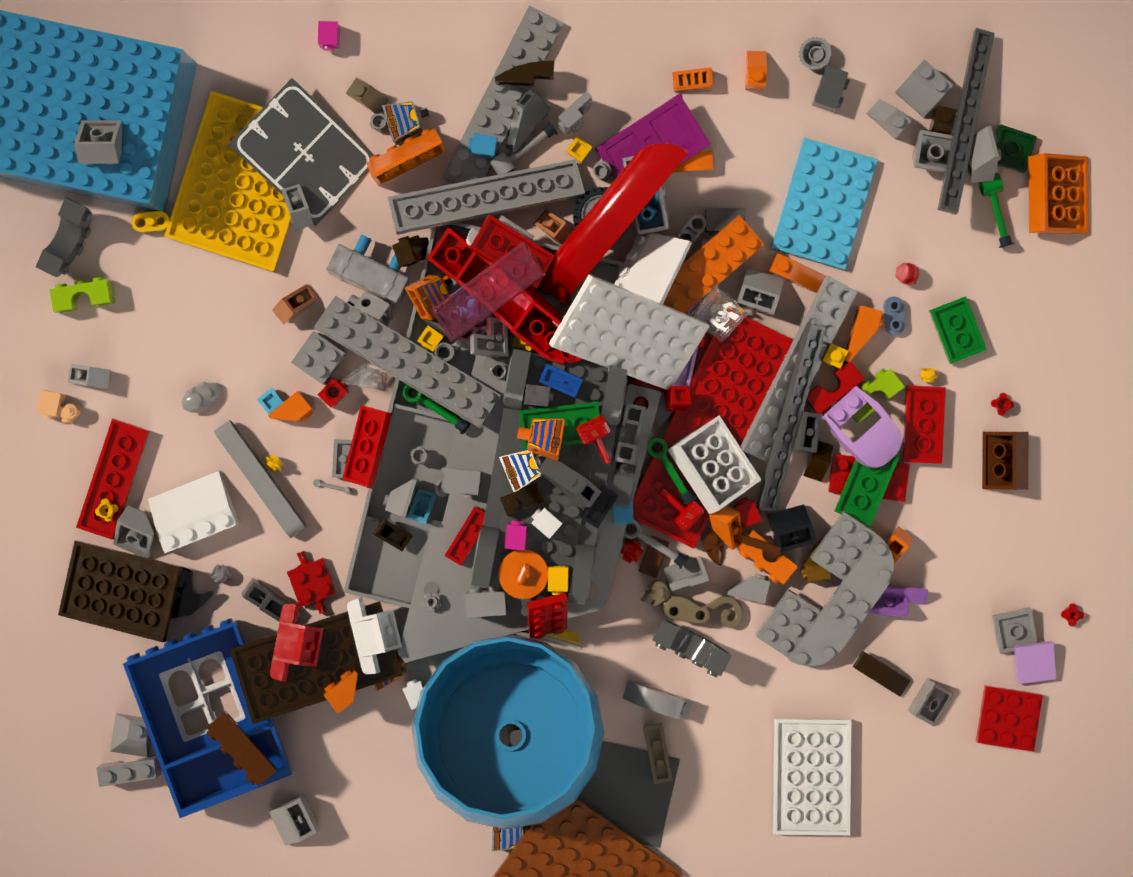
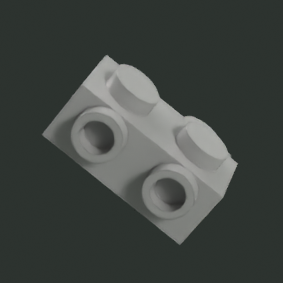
[558,91,592,136]

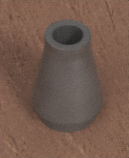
[490,362,508,381]

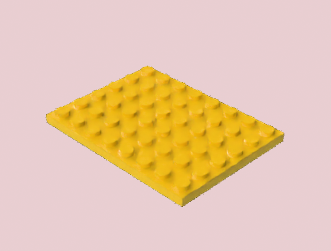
[164,91,291,272]

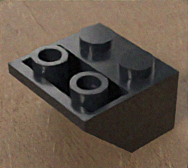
[767,504,817,553]

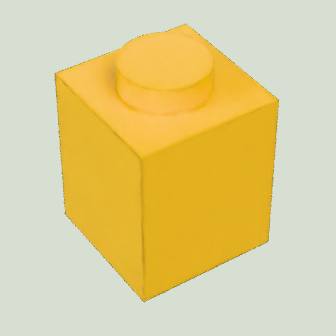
[822,343,848,369]
[548,566,568,595]

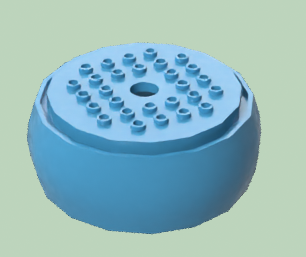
[412,635,604,830]

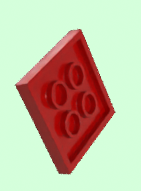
[976,685,1043,752]

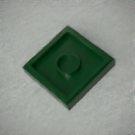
[996,124,1037,174]

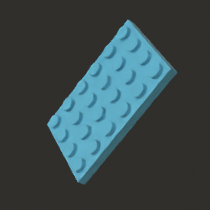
[771,138,878,270]

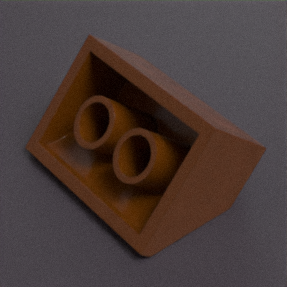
[982,432,1029,490]

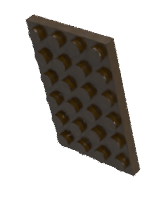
[58,540,182,643]

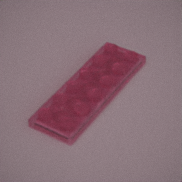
[431,242,546,342]

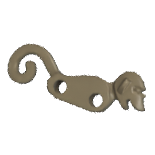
[640,580,743,628]

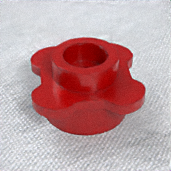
[991,393,1014,416]
[1061,603,1084,626]

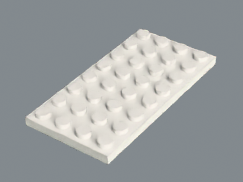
[549,274,710,390]

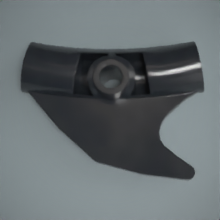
[171,567,214,619]

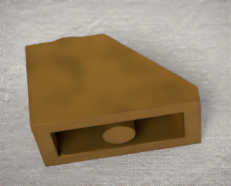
[800,539,831,582]

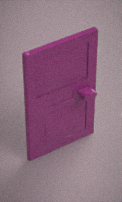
[595,93,711,179]

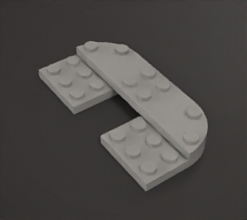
[755,511,894,666]

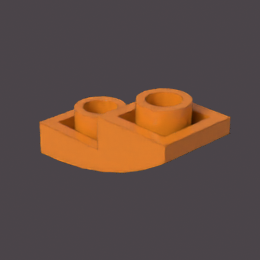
[674,150,714,172]

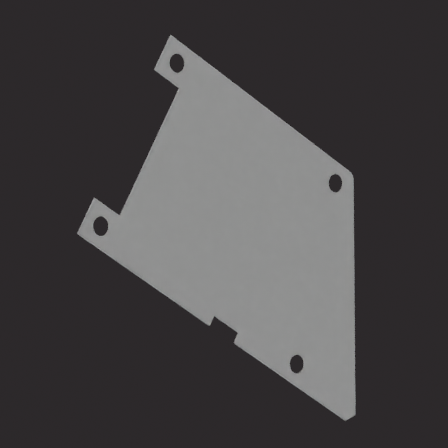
[398,352,662,663]

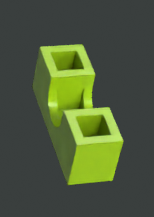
[49,277,115,313]
[852,368,905,423]

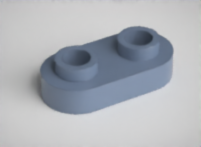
[883,296,905,335]

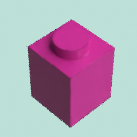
[318,21,340,51]
[505,520,527,550]

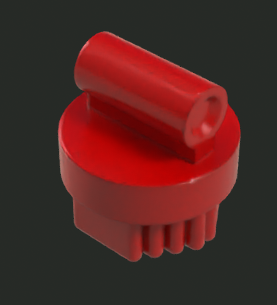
[895,263,919,285]

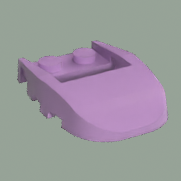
[821,386,902,468]

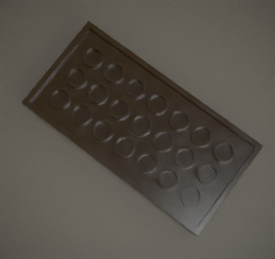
[230,601,403,724]

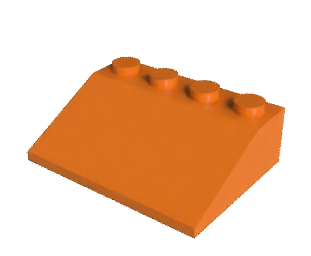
[367,128,447,186]
[1028,153,1089,234]

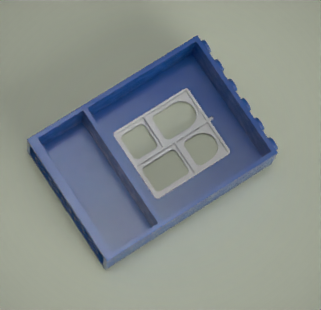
[123,618,292,818]

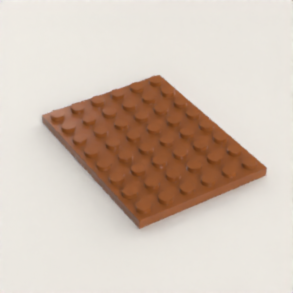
[492,798,683,877]

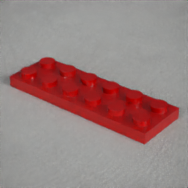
[76,419,150,540]

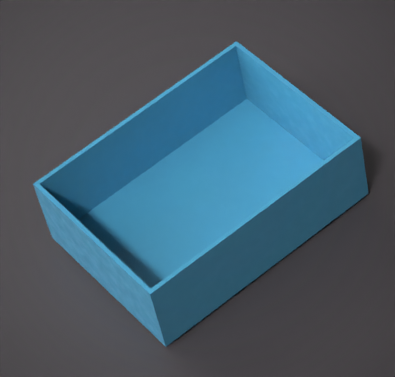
[0,10,197,212]

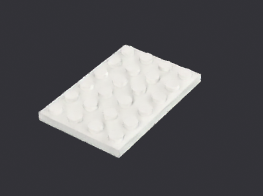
[773,718,851,835]

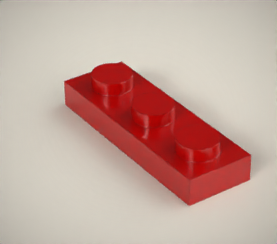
[444,506,485,566]

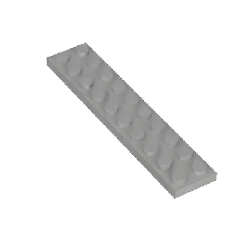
[443,5,563,183]
[388,159,585,235]
[740,275,857,463]
[314,296,501,428]

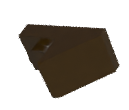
[500,483,544,516]
[373,518,413,551]

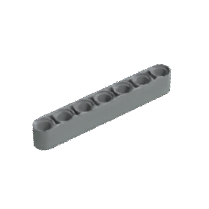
[214,420,307,538]

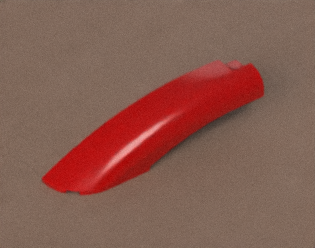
[539,143,689,304]
[427,227,583,364]

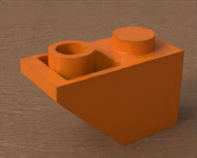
[323,670,358,714]

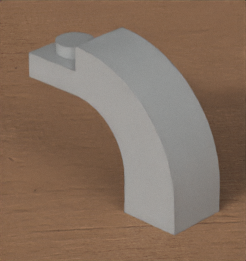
[623,680,694,719]

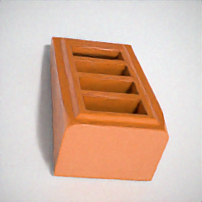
[672,67,713,92]

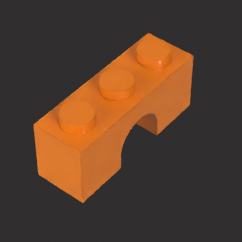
[737,529,798,584]

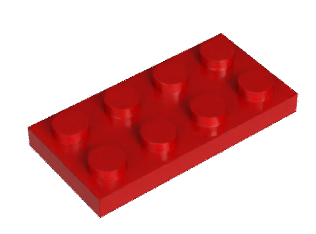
[469,214,555,290]
[902,385,946,464]
[342,405,392,489]
[828,454,910,502]
[527,593,568,639]

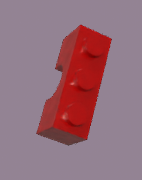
[806,361,865,415]

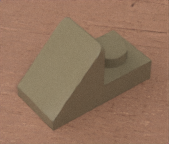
[346,77,389,114]

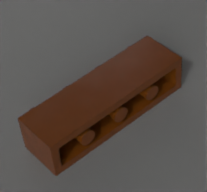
[206,710,277,787]

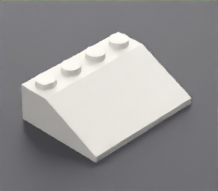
[614,233,692,304]
[667,416,761,514]
[148,471,240,553]

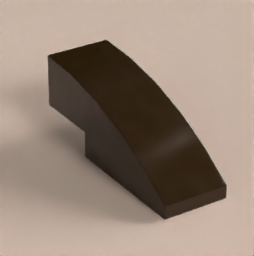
[495,61,555,87]
[852,651,910,697]

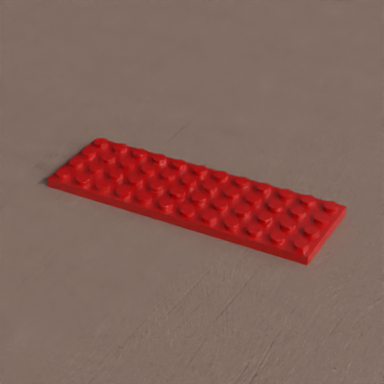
[633,308,793,549]

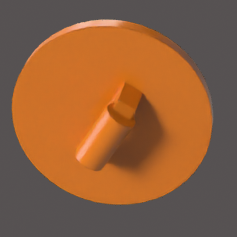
[499,549,548,599]

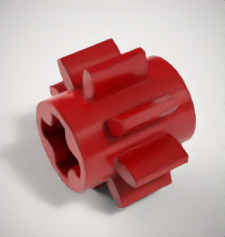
[620,540,644,563]

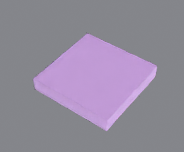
[1014,641,1056,684]

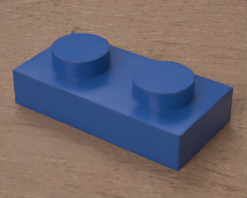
[539,364,583,398]

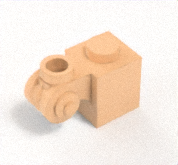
[37,390,81,423]

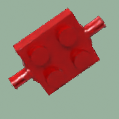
[287,551,337,614]

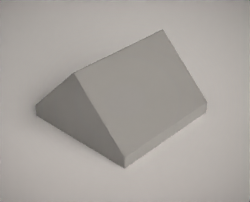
[912,130,952,173]
[908,678,953,726]

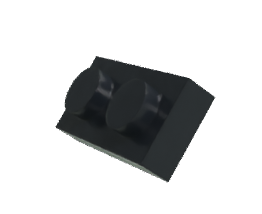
[581,485,619,529]

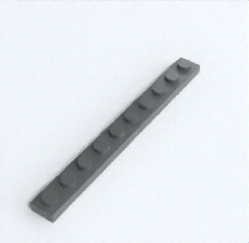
[937,28,995,215]
[756,323,826,512]

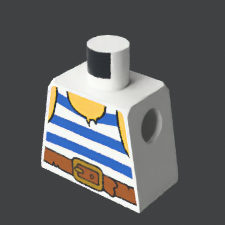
[499,450,546,492]

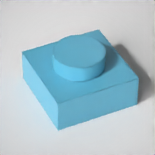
[257,388,284,414]

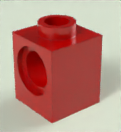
[317,378,349,408]
[664,386,691,411]
[734,497,762,528]

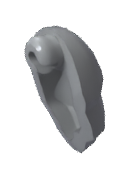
[182,382,222,413]

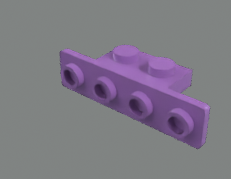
[869,585,929,617]

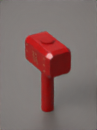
[576,416,612,464]
[659,488,704,531]

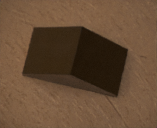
[803,441,833,482]

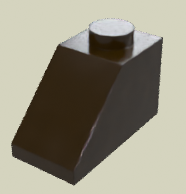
[928,105,957,135]

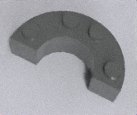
[36,197,92,277]
[652,619,732,678]

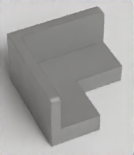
[663,556,709,591]

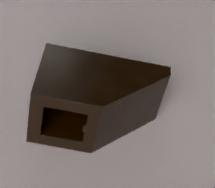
[392,235,429,267]

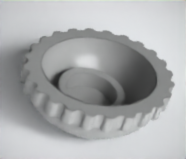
[799,37,832,70]

